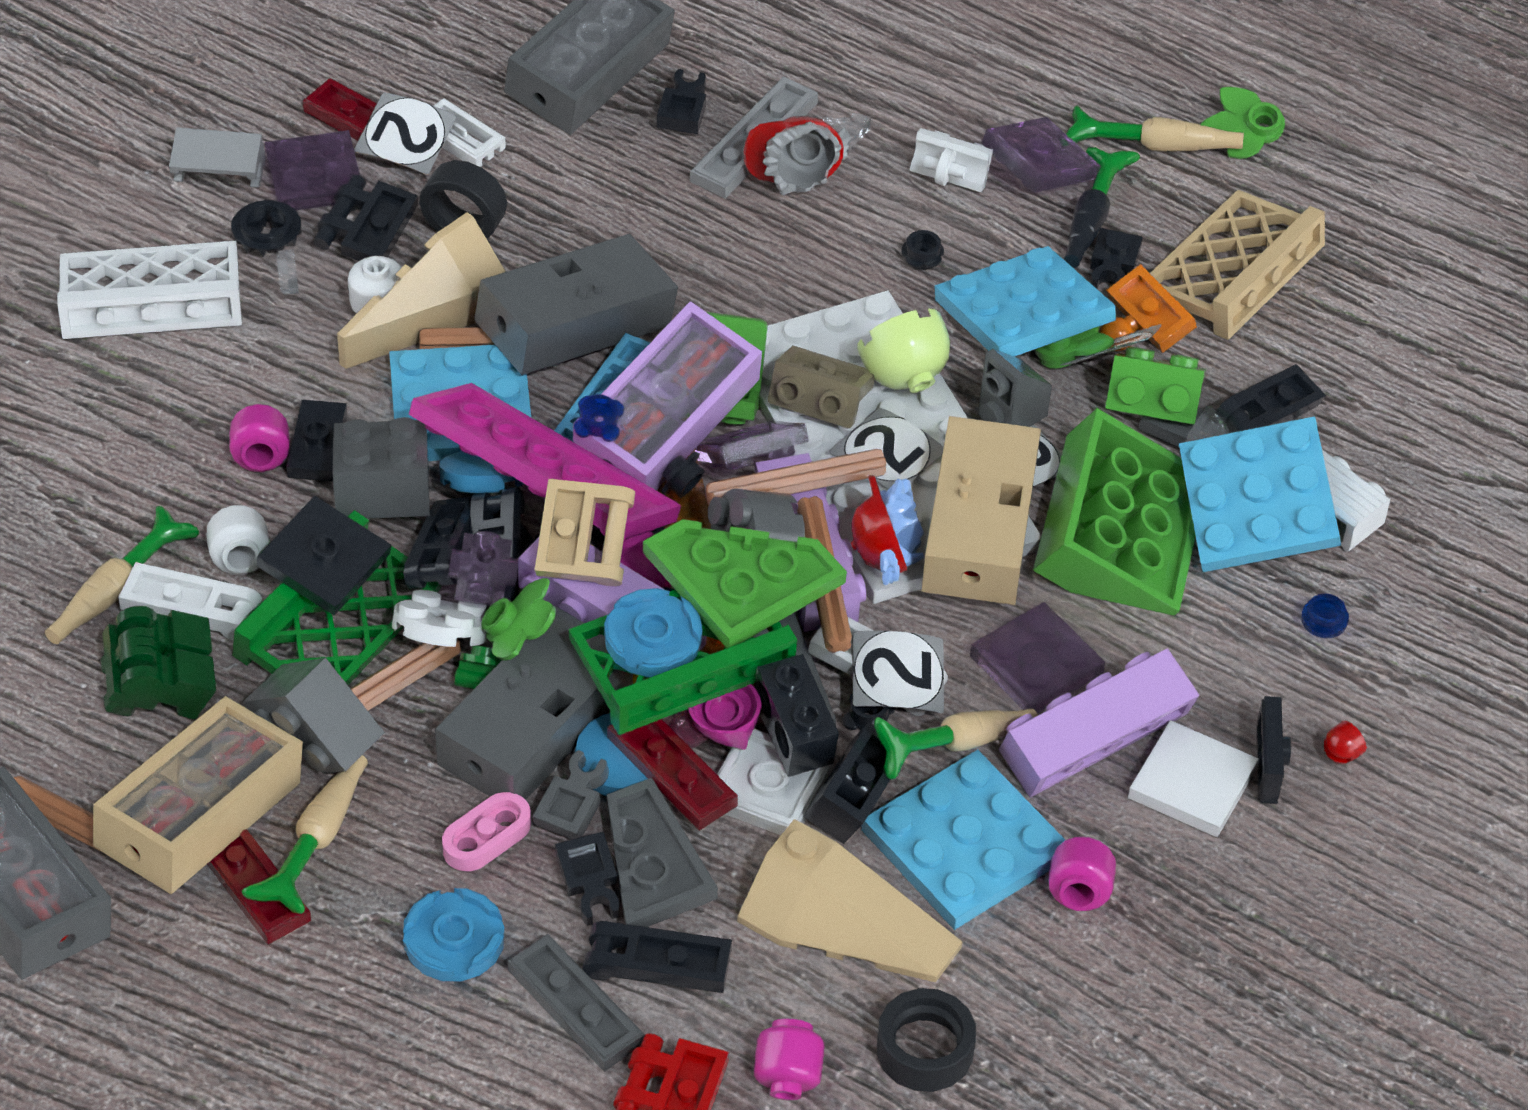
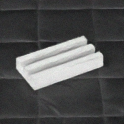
[434,98,506,167]

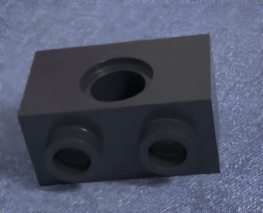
[803,721,891,844]

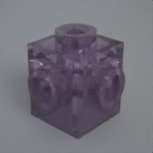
[448,531,519,605]

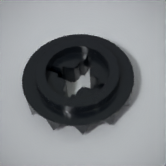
[231,200,302,257]

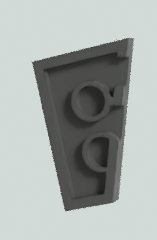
[607,777,718,927]

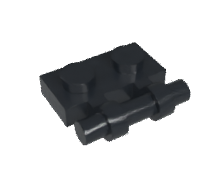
[313,174,418,261]

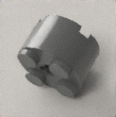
[708,488,805,542]

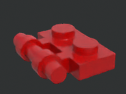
[613,1033,729,1110]

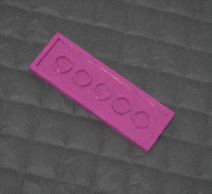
[409,383,681,540]

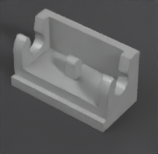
[169,128,266,188]

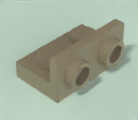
[768,345,875,428]

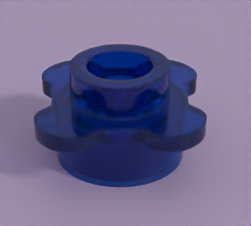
[574,394,624,442]

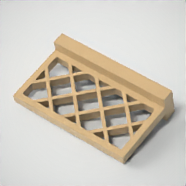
[1150,190,1325,340]

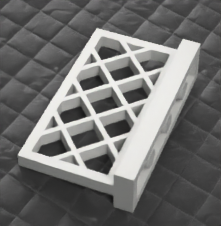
[57,241,242,339]

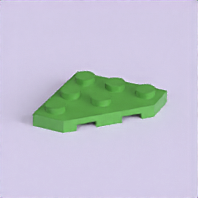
[643,519,847,648]

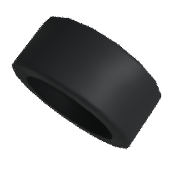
[419,160,508,239]
[877,988,976,1092]

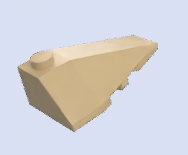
[337,212,505,369]
[737,819,963,982]

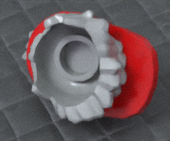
[743,116,851,195]

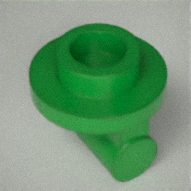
[454,645,502,689]

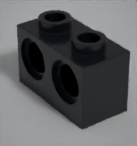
[755,654,839,777]

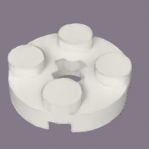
[392,590,487,647]

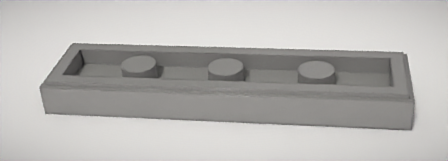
[690,76,818,199]

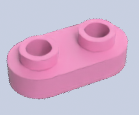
[442,792,531,871]

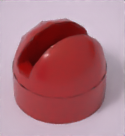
[1324,721,1367,764]

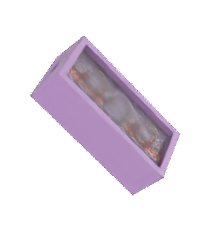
[573,301,762,490]

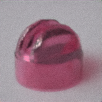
[668,709,709,749]

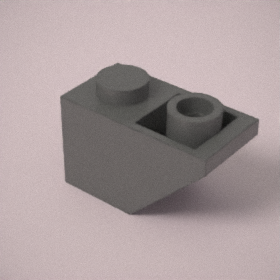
[978,348,1052,427]

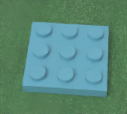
[934,246,1116,357]
[389,345,531,461]
[1179,416,1341,572]
[861,749,1065,930]

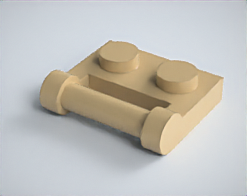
[534,479,635,586]

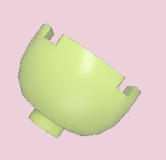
[857,309,950,393]

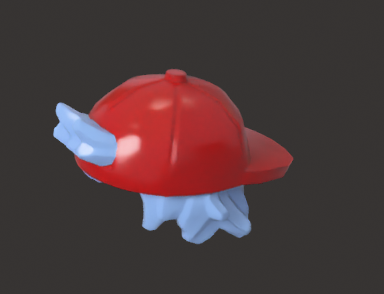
[850,475,924,585]

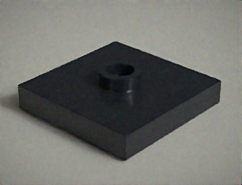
[257,495,392,616]

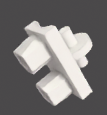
[910,128,993,192]

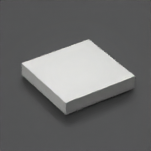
[1128,720,1259,838]
[717,729,834,835]

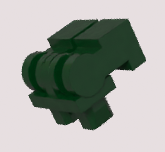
[101,606,216,720]

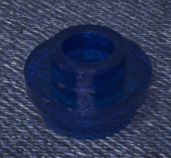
[1301,593,1349,638]

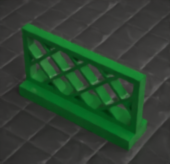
[232,510,442,685]
[569,590,797,735]

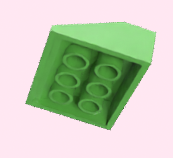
[1033,408,1196,616]

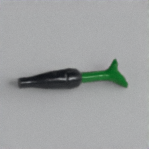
[1064,147,1140,268]

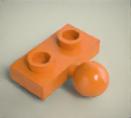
[1099,264,1197,353]

